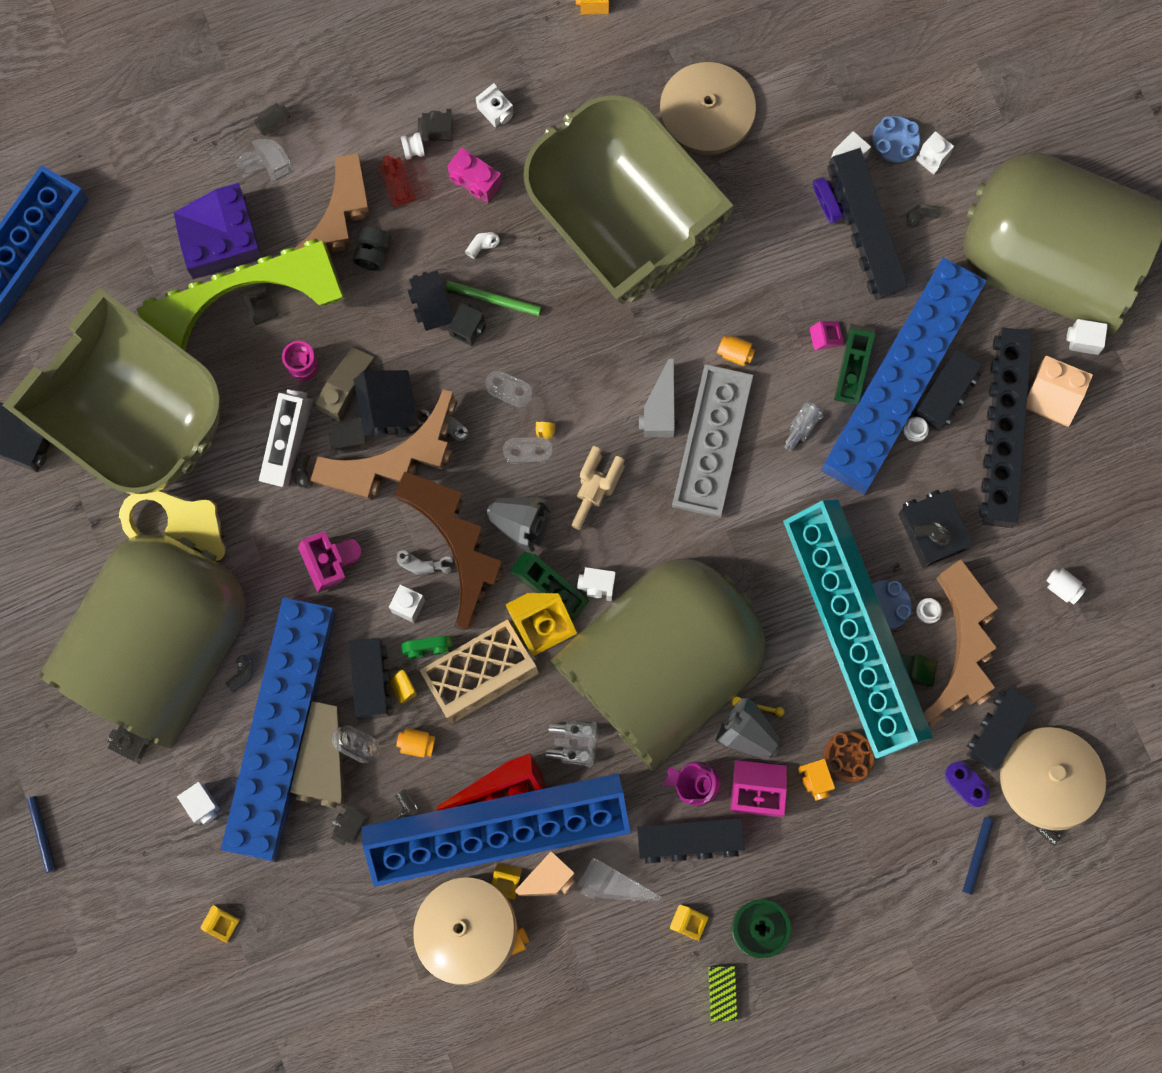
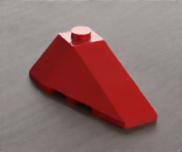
[437,753,547,811]

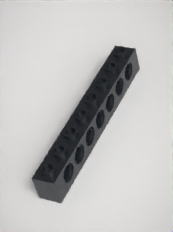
[979,327,1032,528]

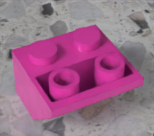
[730,760,787,818]

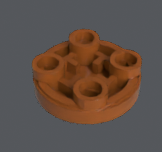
[823,731,875,783]

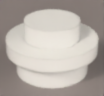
[903,417,929,442]
[916,598,942,624]

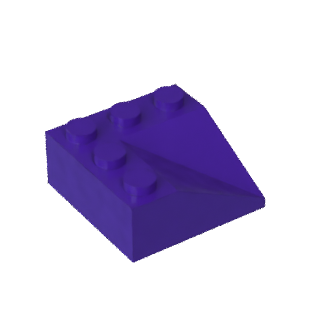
[173,183,263,279]

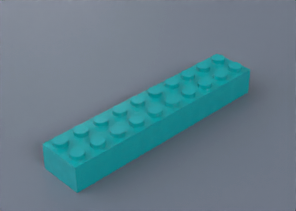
[783,500,933,759]

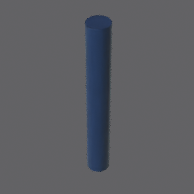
[27,796,56,874]
[962,817,994,895]

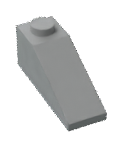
[639,359,674,437]

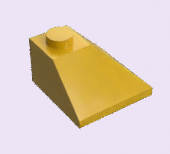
[506,593,577,657]

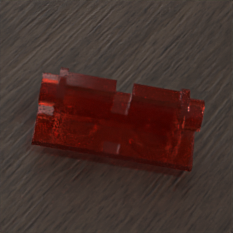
[377,154,416,208]

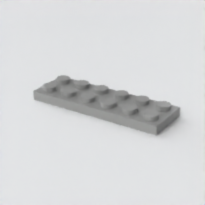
[672,364,753,518]

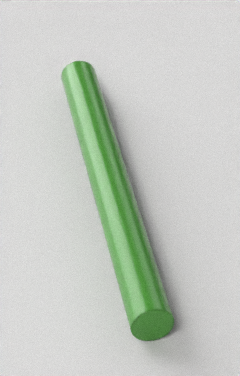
[446,281,542,316]

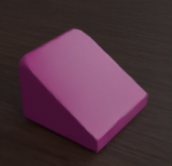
[810,321,844,350]

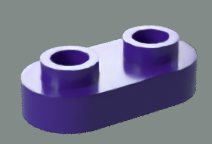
[812,177,844,224]
[945,762,990,808]

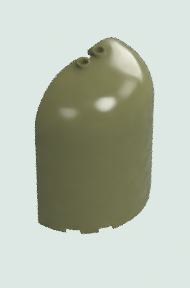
[524,95,733,304]
[964,152,1162,336]
[2,288,221,494]
[39,533,246,749]
[550,559,766,773]

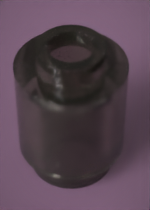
[253,103,291,137]

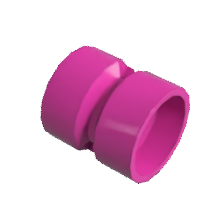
[282,341,319,382]

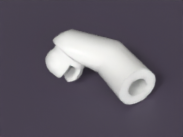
[465,232,500,259]

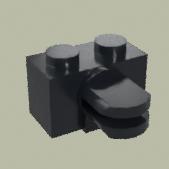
[407,270,453,331]

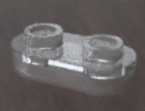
[485,371,533,407]
[503,437,553,464]
[332,725,380,763]

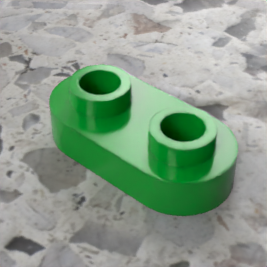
[401,636,453,659]

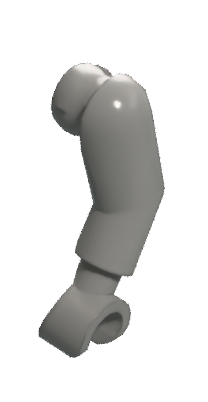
[418,410,468,441]
[396,550,453,575]

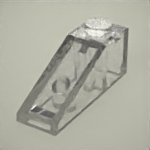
[578,857,662,902]

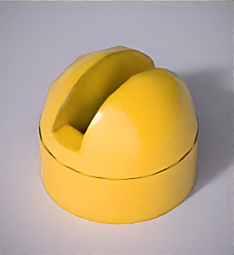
[535,422,556,440]

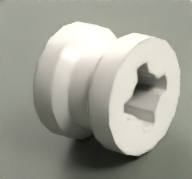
[401,132,425,160]

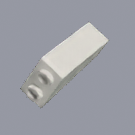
[259,389,314,487]

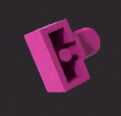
[298,531,361,593]

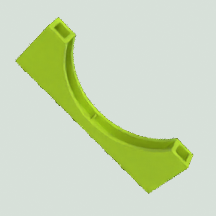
[136,239,346,352]

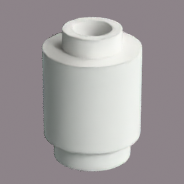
[1046,568,1086,604]

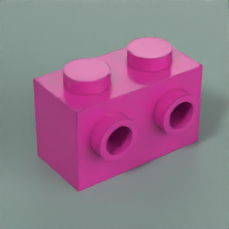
[447,147,502,203]

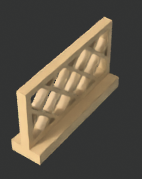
[419,619,539,725]

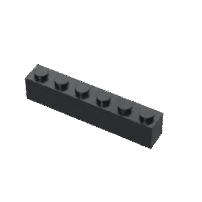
[827,147,908,300]

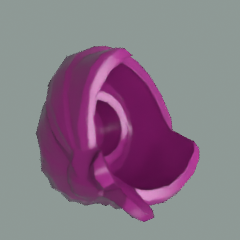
[664,762,720,806]

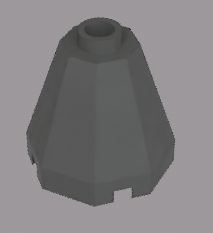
[487,497,552,552]
[714,698,781,760]

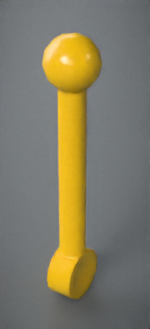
[732,697,785,717]

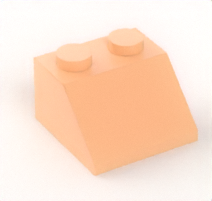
[1026,356,1093,427]
[515,852,575,897]

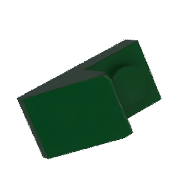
[900,653,937,687]

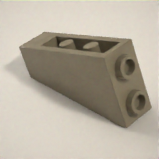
[290,701,345,808]

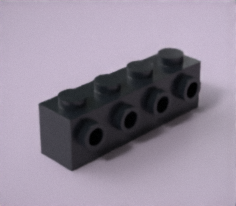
[637,818,745,864]

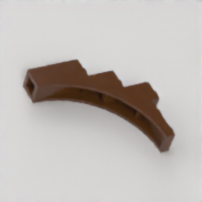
[394,471,503,631]

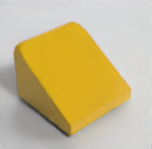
[390,670,417,703]
[492,863,522,900]
[201,905,240,943]
[670,905,709,941]

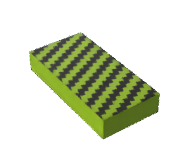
[708,966,737,1021]

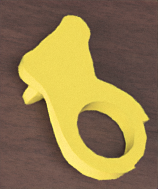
[119,490,226,561]

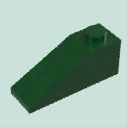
[834,323,875,405]
[510,551,589,620]

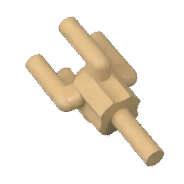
[571,446,625,530]

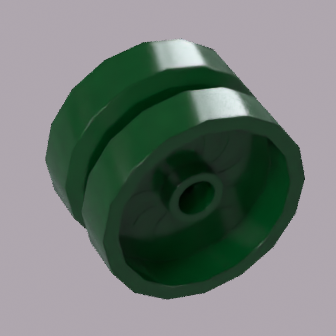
[731,899,791,959]

